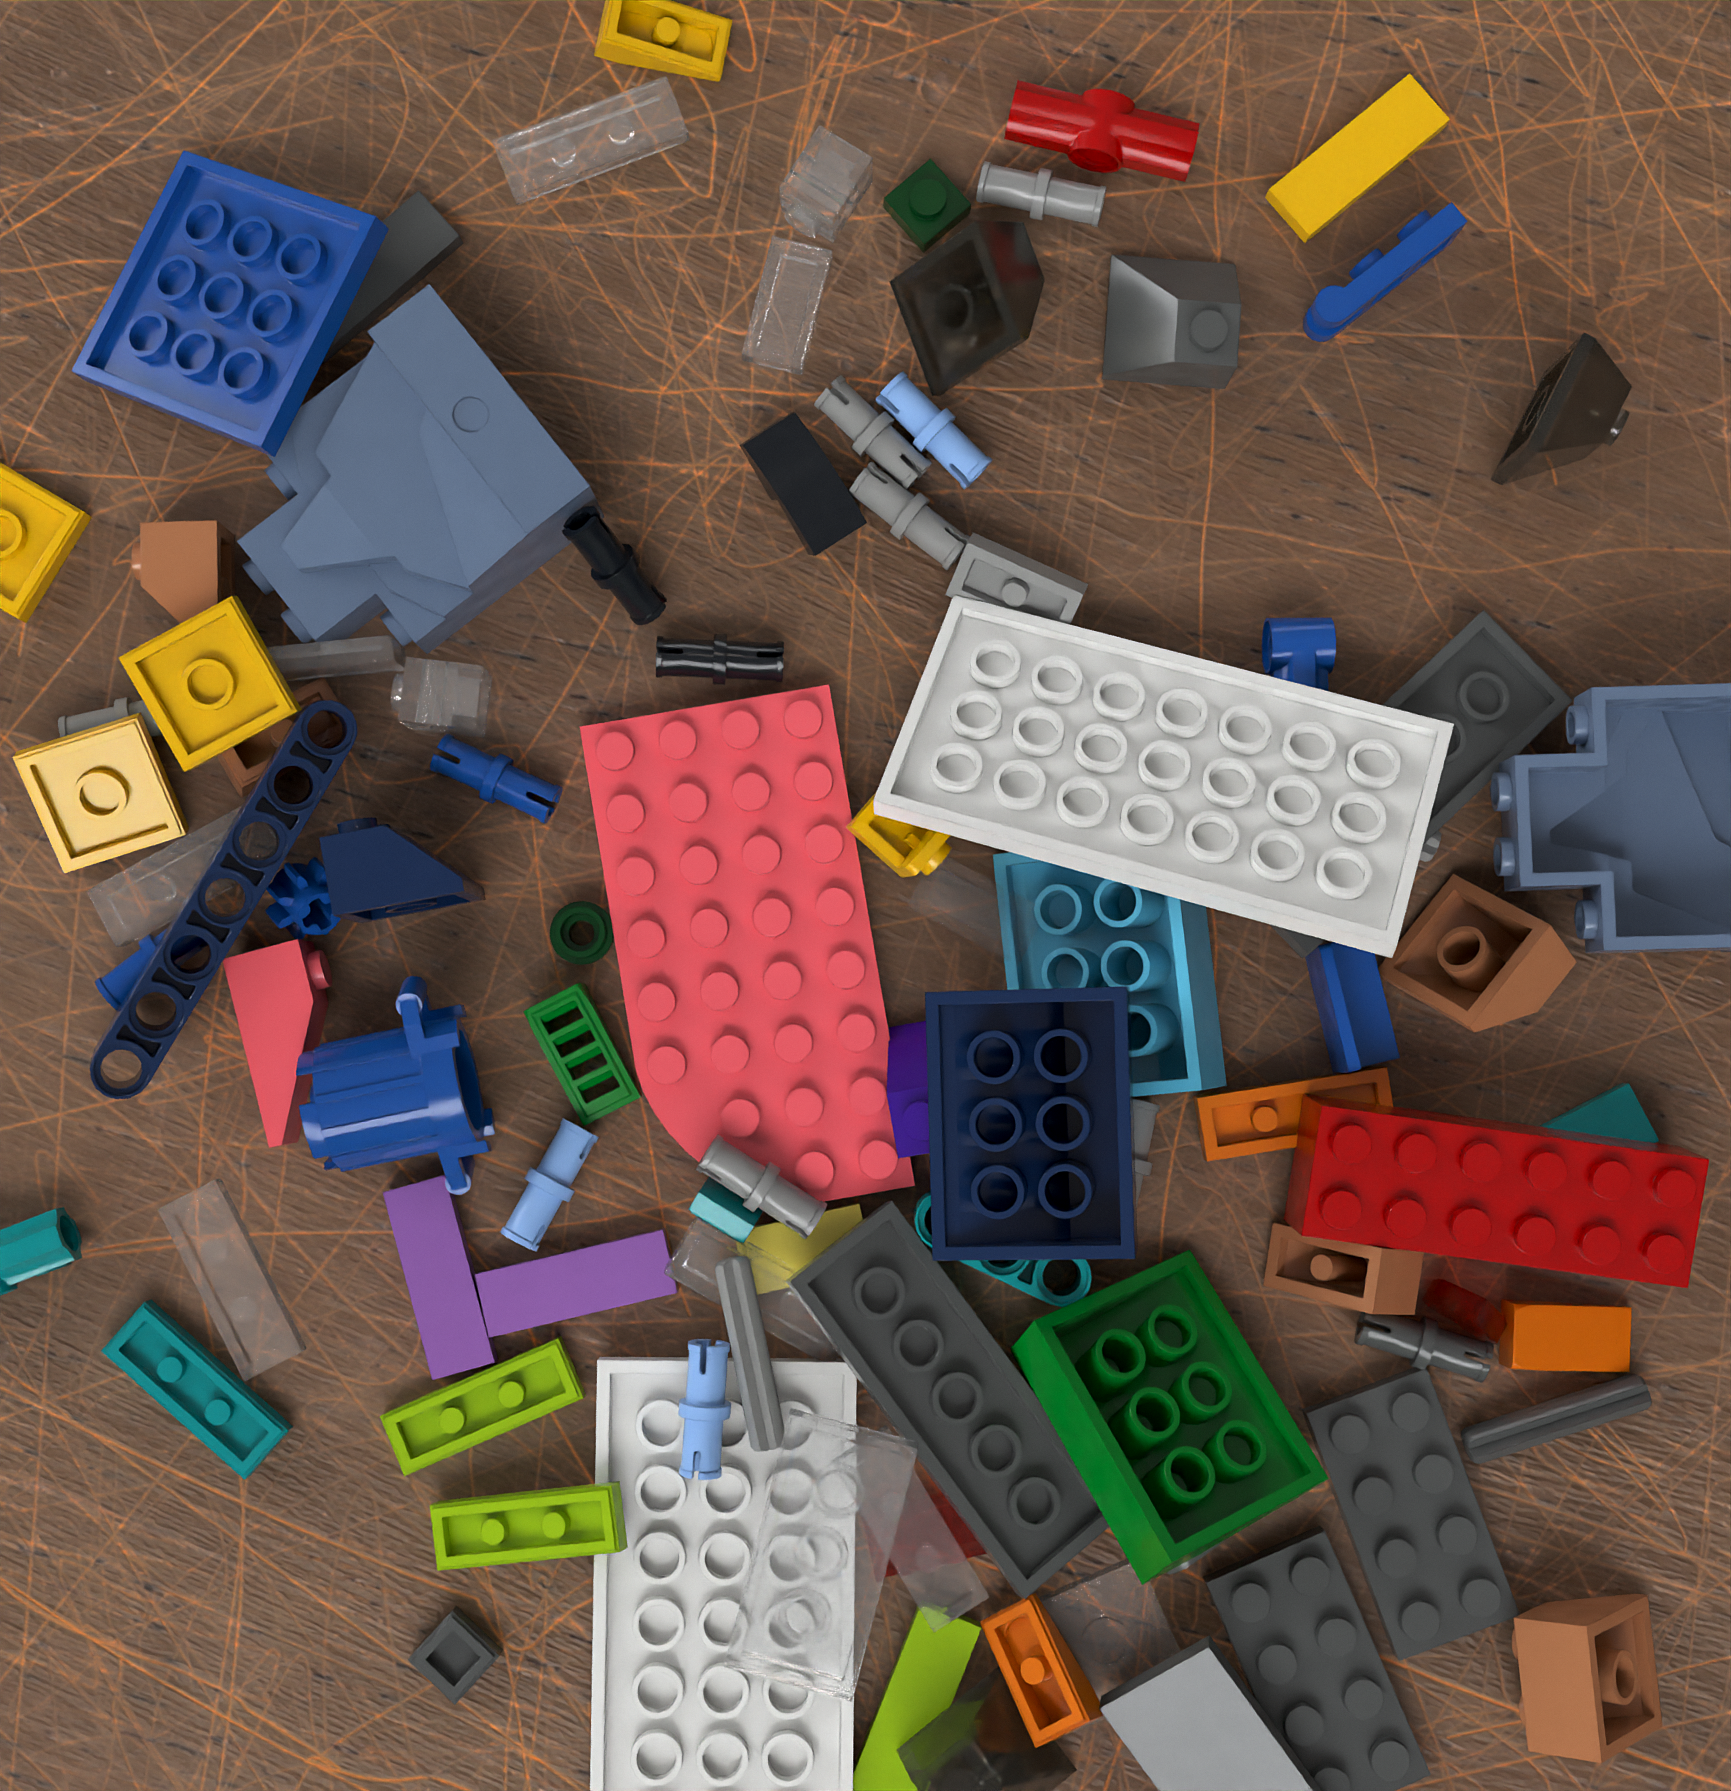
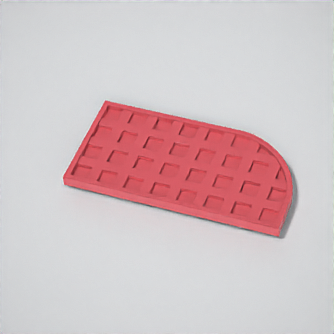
[580,684,915,1202]

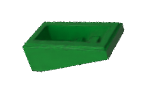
[523,983,642,1126]

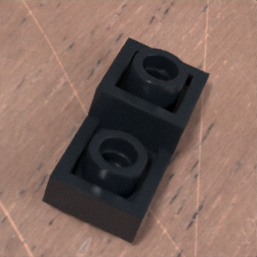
[740,412,867,556]

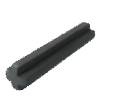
[1461,1374,1652,1464]

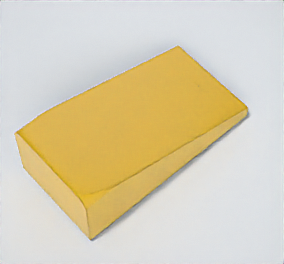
[594,0,733,82]

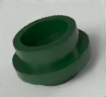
[550,901,614,965]

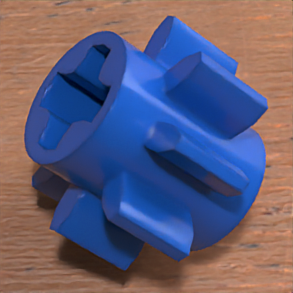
[265,857,341,940]

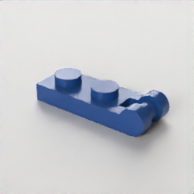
[1303,202,1467,342]

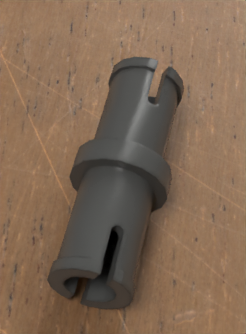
[1354,1312,1494,1383]

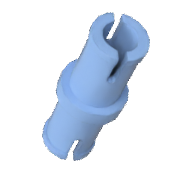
[875,371,992,489]
[500,1118,599,1252]
[678,1339,731,1480]

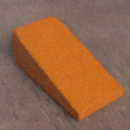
[1499,1299,1632,1372]
[980,1593,1104,1748]

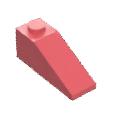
[223,939,332,1148]

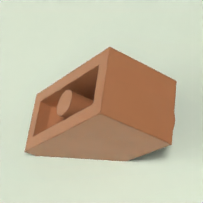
[132,520,235,623]
[1263,1223,1424,1315]

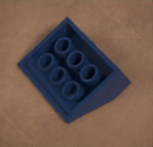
[925,986,1138,1261]

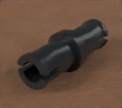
[562,506,667,626]
[656,634,784,685]

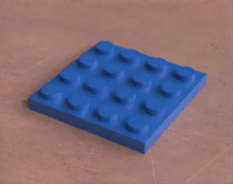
[71,150,389,457]

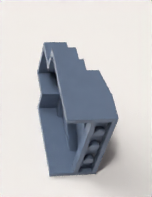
[237,284,604,654]
[1490,683,1731,953]

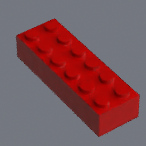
[1284,1094,1709,1288]

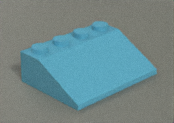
[993,852,1227,1097]

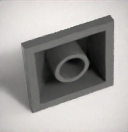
[1102,254,1242,389]

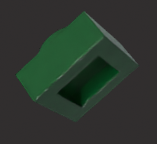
[883,159,971,253]

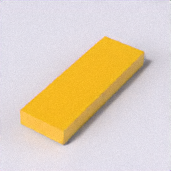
[1265,73,1450,243]

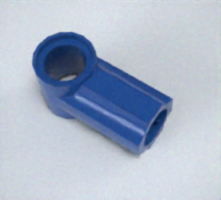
[1262,617,1336,691]

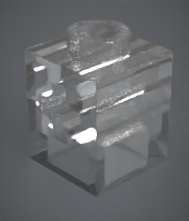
[779,125,873,243]
[391,657,493,738]

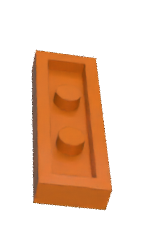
[1193,1066,1393,1162]

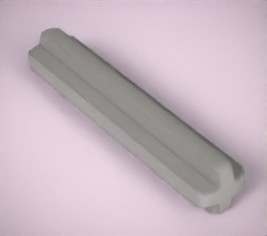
[715,1256,786,1452]

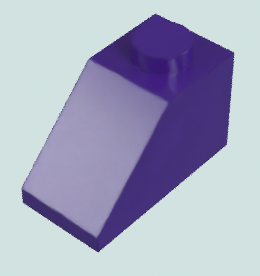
[886,1021,930,1158]

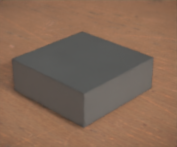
[408,1606,503,1705]

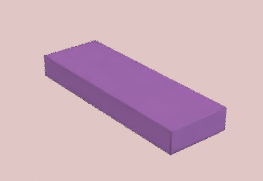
[383,1175,498,1380]
[475,1228,679,1338]

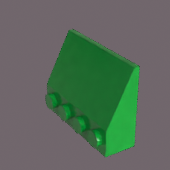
[1010,1250,1329,1585]

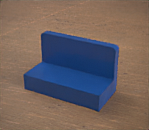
[1305,942,1400,1073]

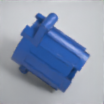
[296,976,495,1195]

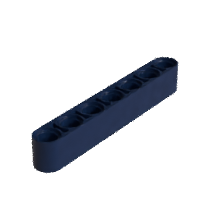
[90,700,357,1099]

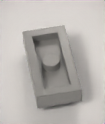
[945,532,1088,624]

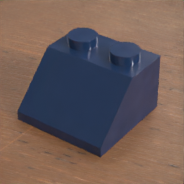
[319,817,486,923]

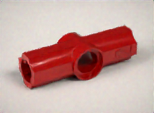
[1004,80,1200,182]

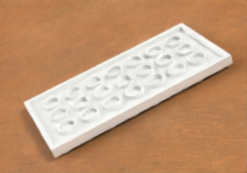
[873,595,1454,958]
[590,1357,857,1791]

